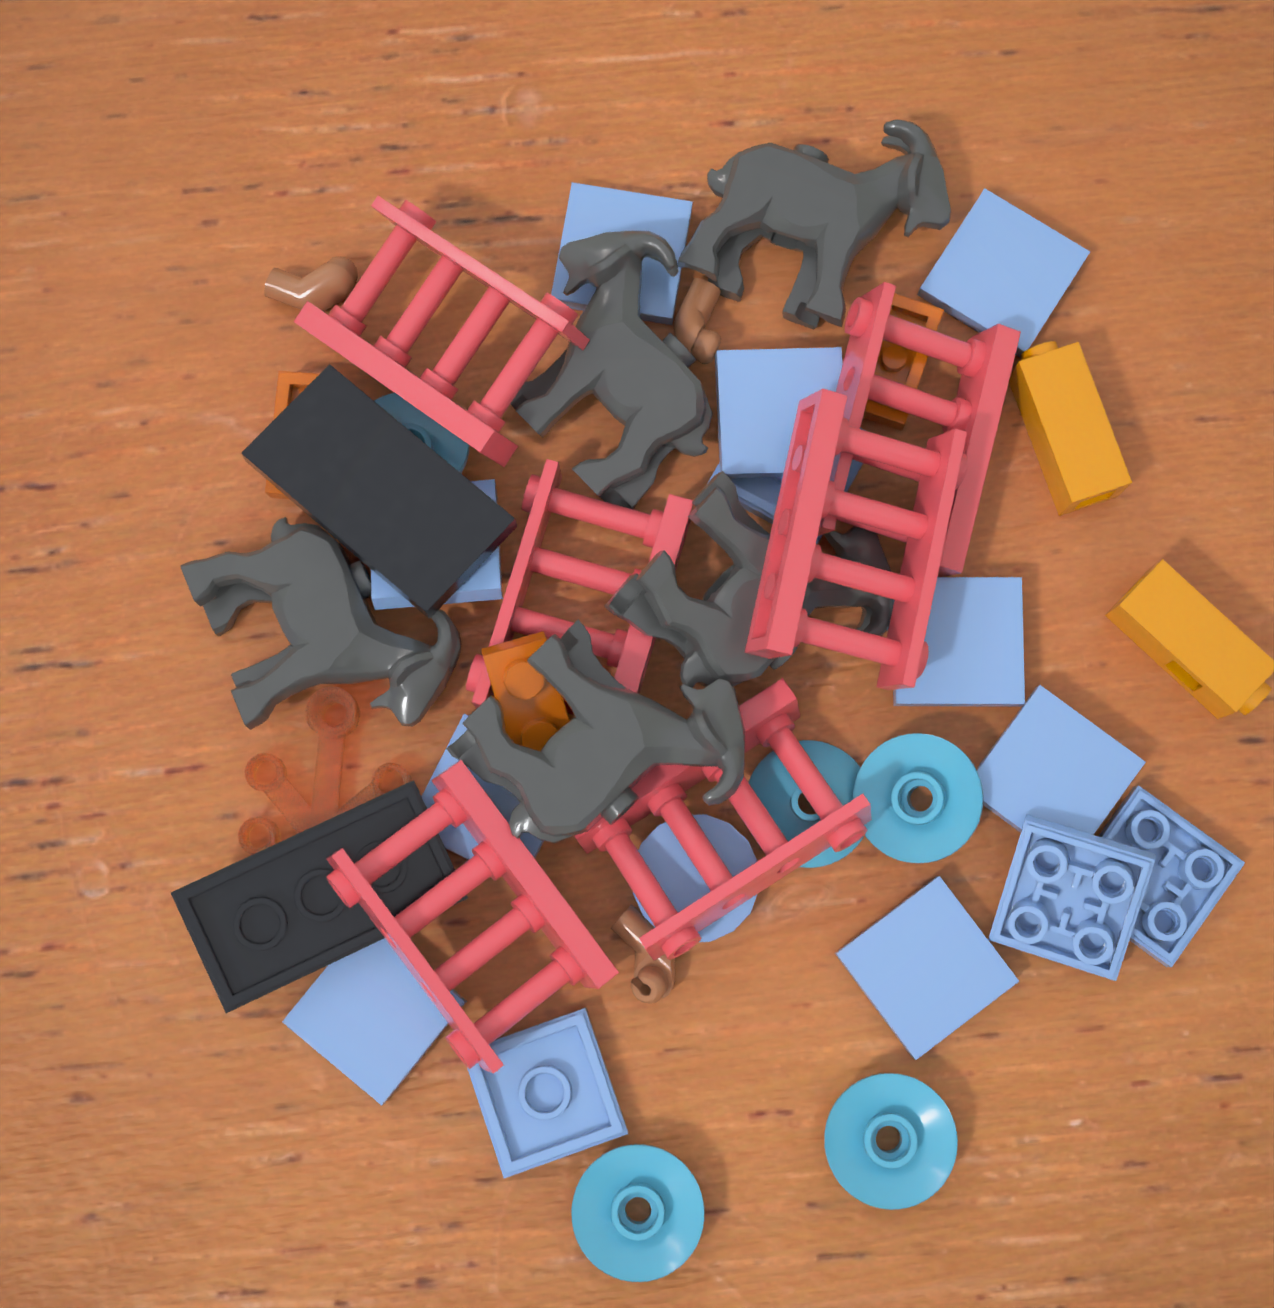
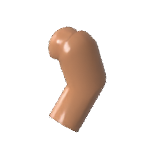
[264,256,358,312]
[674,278,721,364]
[611,905,675,1004]

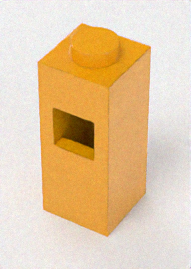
[1009,341,1132,516]
[1105,559,1274,719]

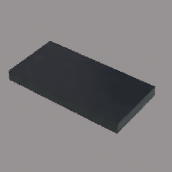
[241,364,517,619]
[171,780,468,1013]

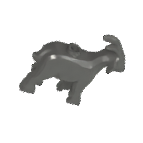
[678,119,951,329]
[511,231,713,510]
[605,471,894,688]
[180,517,461,730]
[446,620,745,843]

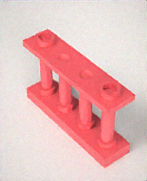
[294,196,590,467]
[818,282,1021,577]
[745,388,968,690]
[466,459,693,715]
[575,678,872,961]
[326,760,619,1074]

